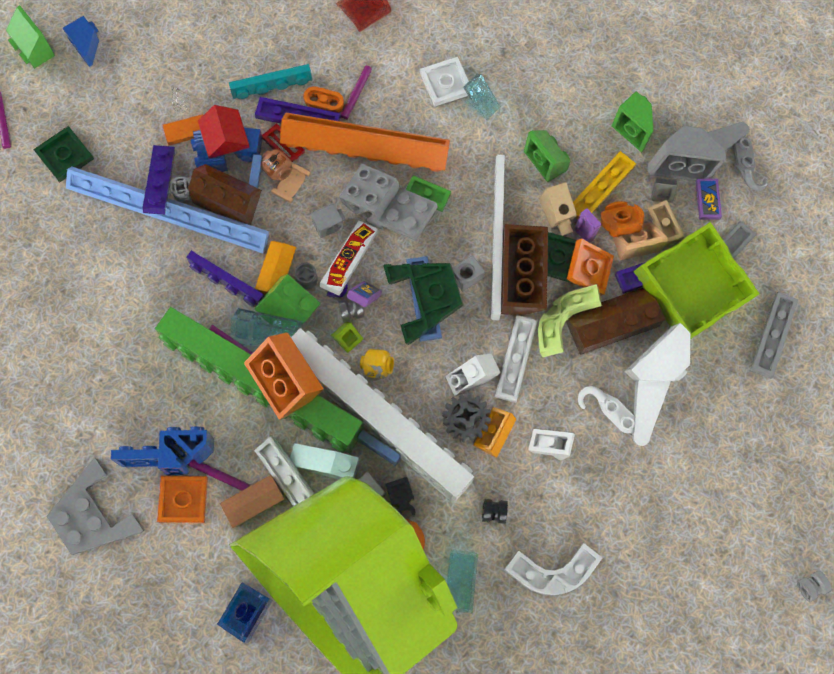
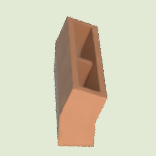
[220,475,284,528]

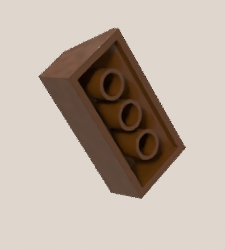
[501,224,548,316]
[566,288,665,355]

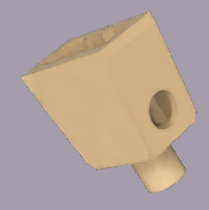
[539,182,576,236]

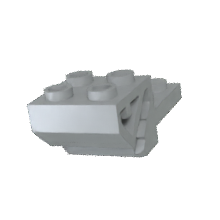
[339,164,438,241]

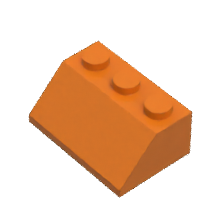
[244,332,324,420]

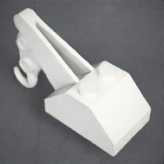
[578,323,690,446]

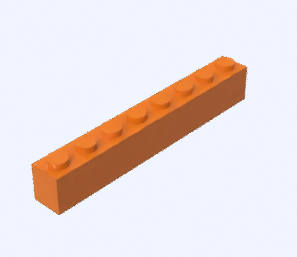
[280,113,450,172]

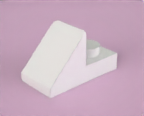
[528,429,575,461]

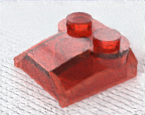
[336,0,391,32]

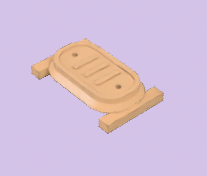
[271,162,311,203]

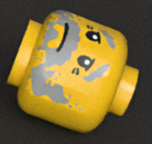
[360,349,394,379]

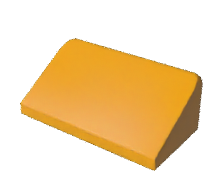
[473,407,517,458]

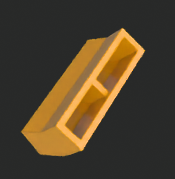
[255,241,296,295]

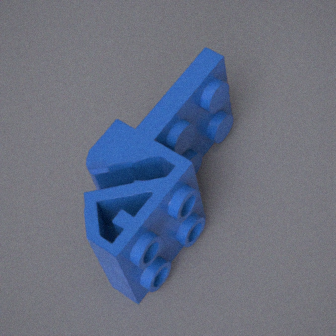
[111,426,214,475]

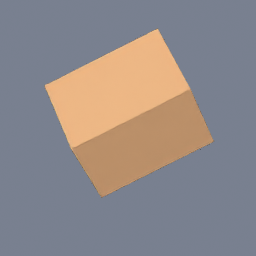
[613,222,668,261]

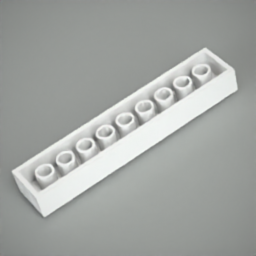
[291,328,474,504]

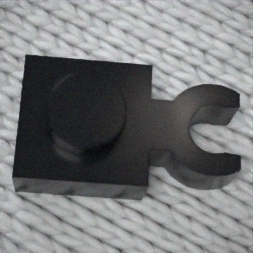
[385,477,416,517]

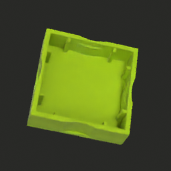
[633,222,760,339]

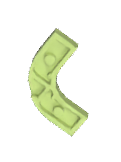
[538,284,602,357]

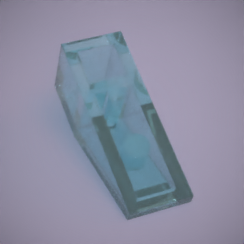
[230,308,302,346]

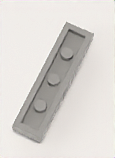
[750,292,798,379]

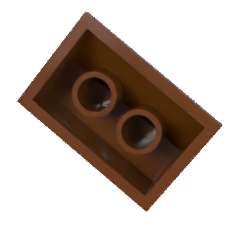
[188,164,262,225]

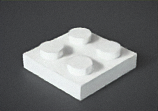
[420,57,473,107]

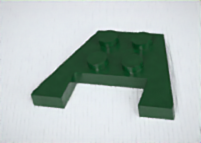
[383,263,464,345]

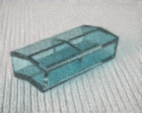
[447,550,478,614]

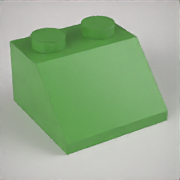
[6,5,55,69]
[612,91,654,153]
[524,130,570,183]
[254,274,321,335]

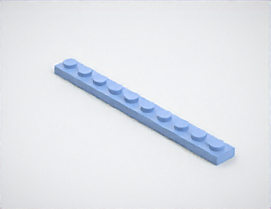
[66,167,270,253]

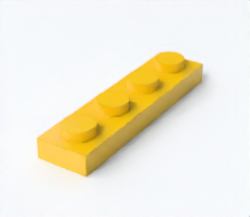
[573,151,637,220]

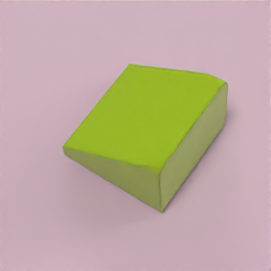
[330,322,364,353]

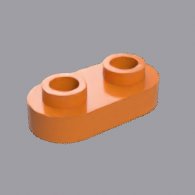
[303,86,344,113]

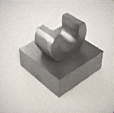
[651,178,678,203]

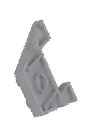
[47,458,144,555]

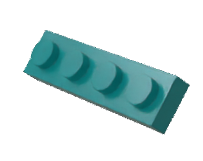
[228,64,312,99]

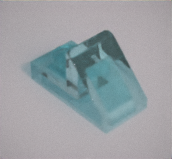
[463,74,501,120]

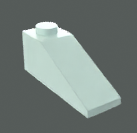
[290,443,359,480]

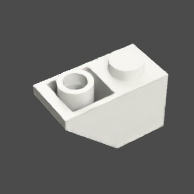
[445,354,501,396]

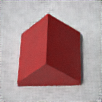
[198,105,250,159]

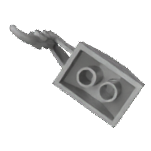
[648,122,768,191]

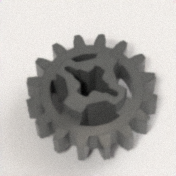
[442,393,491,442]

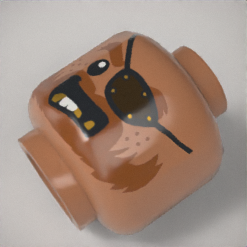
[261,149,292,181]

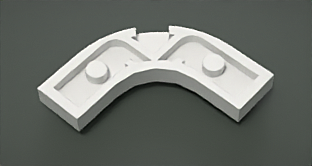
[504,543,602,595]

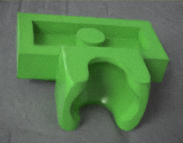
[406,175,451,212]

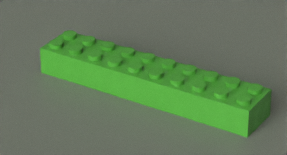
[155,306,364,454]

